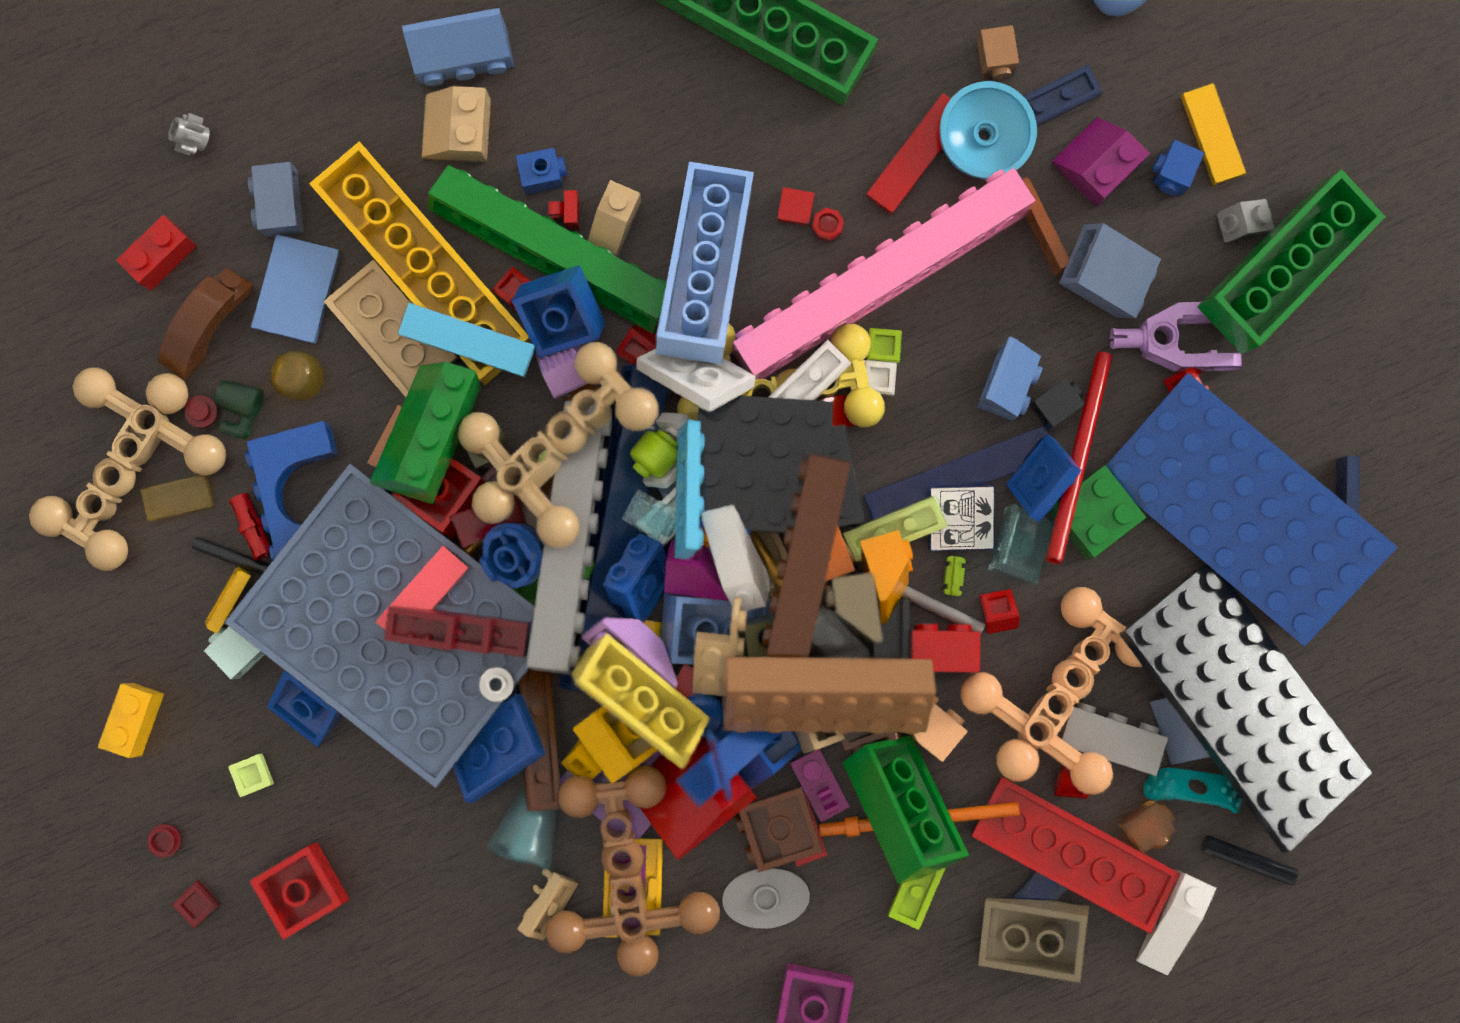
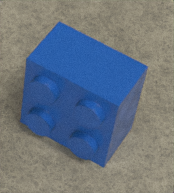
[512,265,606,358]

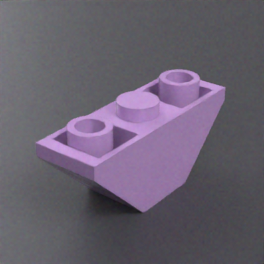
[582,618,678,689]

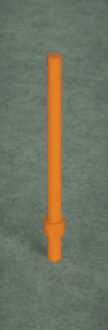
[819,802,1020,837]

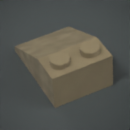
[978,898,1090,983]

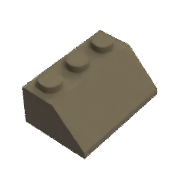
[821,573,882,643]

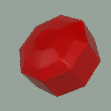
[812,208,844,242]

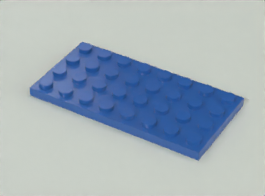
[1106,373,1398,647]

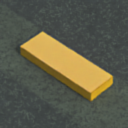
[1181,83,1246,186]

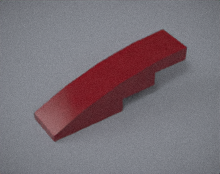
[384,606,531,657]

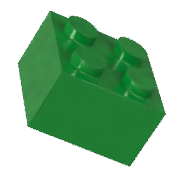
[1049,465,1146,560]

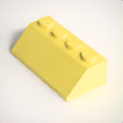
[572,633,710,768]

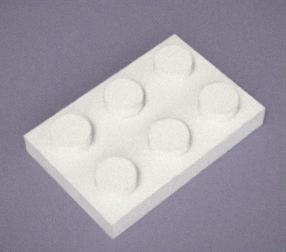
[636,349,755,412]

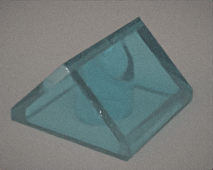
[988,504,1055,584]

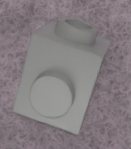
[1217,199,1274,243]

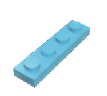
[675,419,705,559]

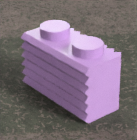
[535,345,588,399]

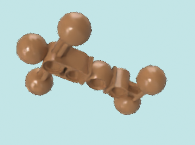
[545,766,720,977]

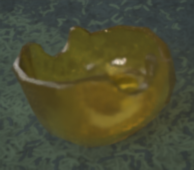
[270,351,324,401]

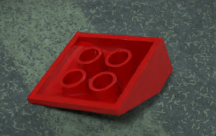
[640,737,757,860]

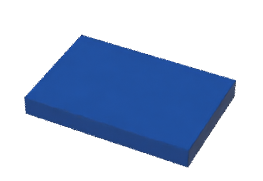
[453,694,546,803]

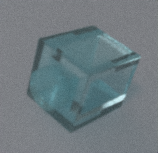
[622,490,676,542]

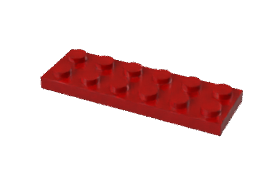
[970,777,1180,934]

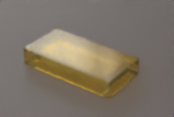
[141,475,215,522]

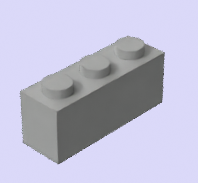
[1057,702,1168,776]

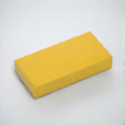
[205,566,251,634]

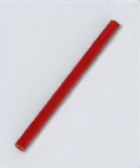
[1046,352,1113,564]

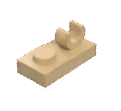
[518,870,579,941]

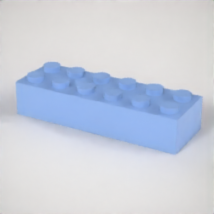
[656,162,754,365]

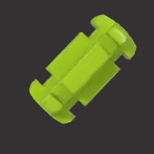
[943,556,966,596]

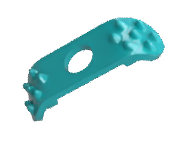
[1144,768,1242,814]

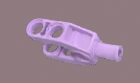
[1110,302,1242,372]

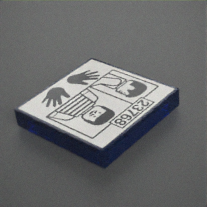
[928,483,995,552]

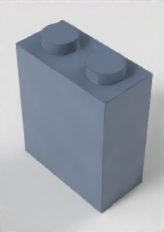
[1059,223,1161,318]

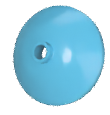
[939,81,1037,179]

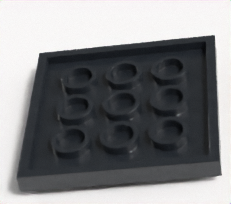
[698,396,833,533]

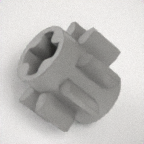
[168,113,210,156]

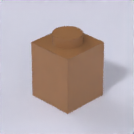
[977,25,1019,80]

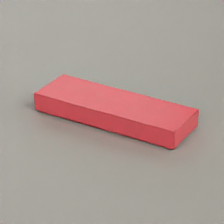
[375,546,470,644]

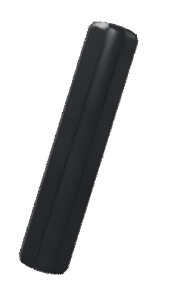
[1201,835,1299,886]

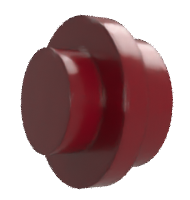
[184,395,218,428]
[147,824,181,858]

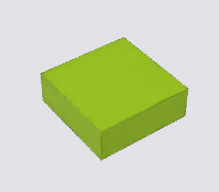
[867,328,902,364]

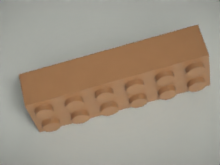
[723,657,936,734]

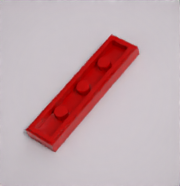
[866,93,951,215]

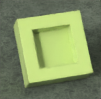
[228,753,274,797]

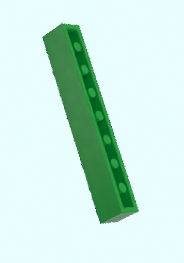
[428,165,667,334]

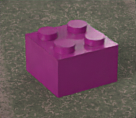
[775,963,854,1023]

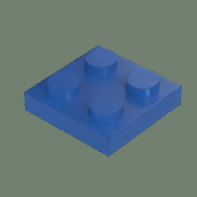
[1006,434,1082,522]

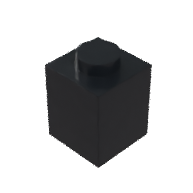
[1029,378,1085,431]

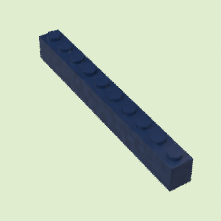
[559,364,671,694]

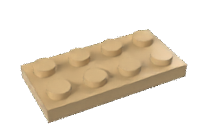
[324,260,459,397]

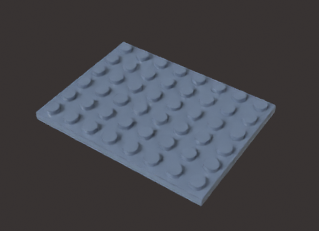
[225,464,535,788]

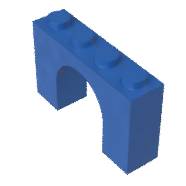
[245,421,338,562]

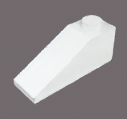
[701,505,771,611]
[1136,869,1216,976]

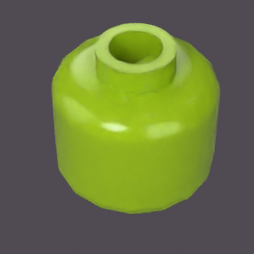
[630,429,677,480]

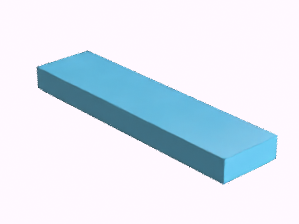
[398,303,535,378]

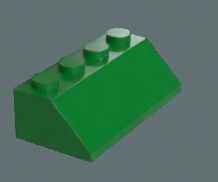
[370,362,481,504]
[843,735,969,884]

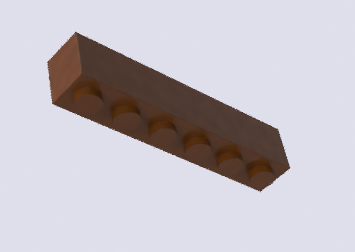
[762,453,851,658]

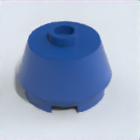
[480,523,544,588]

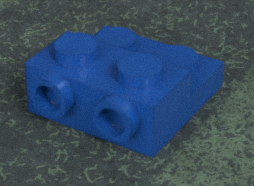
[603,533,667,623]

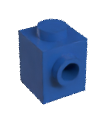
[1152,140,1205,196]
[516,148,567,195]

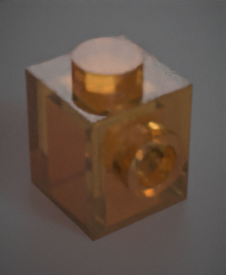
[1117,800,1177,853]

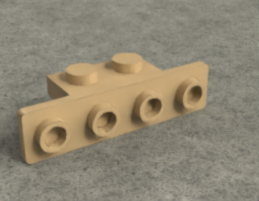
[692,597,747,696]

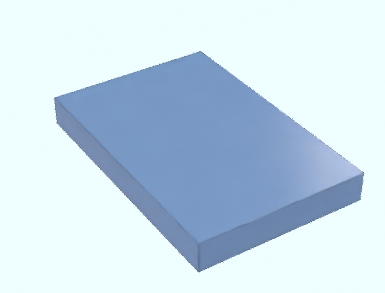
[251,234,341,345]

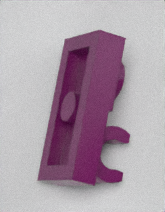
[790,749,850,822]

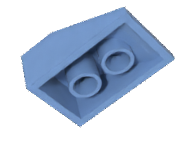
[660,593,771,664]

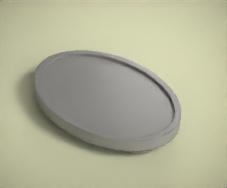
[722,867,810,929]

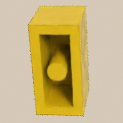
[98,683,164,758]

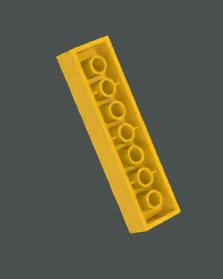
[309,141,532,385]

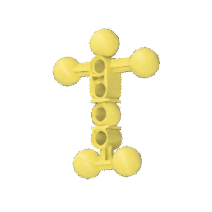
[677,323,885,428]

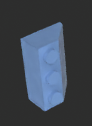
[402,8,514,86]

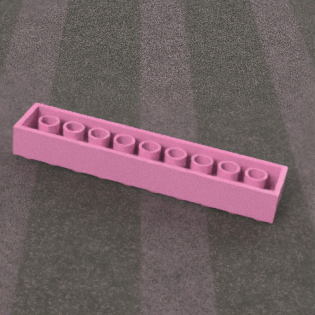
[733,168,1036,380]

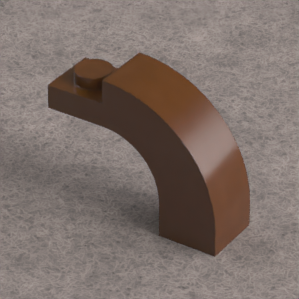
[158,267,253,380]

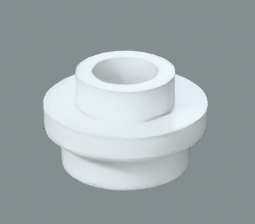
[479,667,514,702]

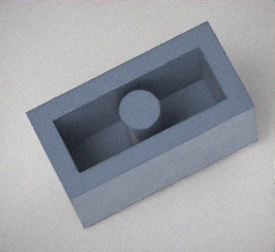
[248,162,304,237]

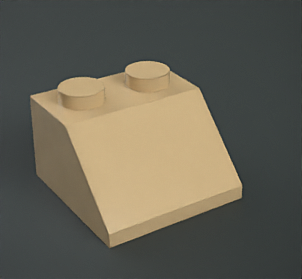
[422,86,491,162]

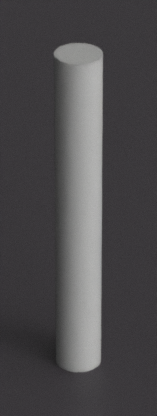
[901,586,986,635]

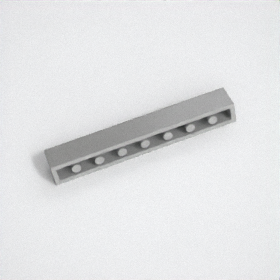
[527,401,612,675]

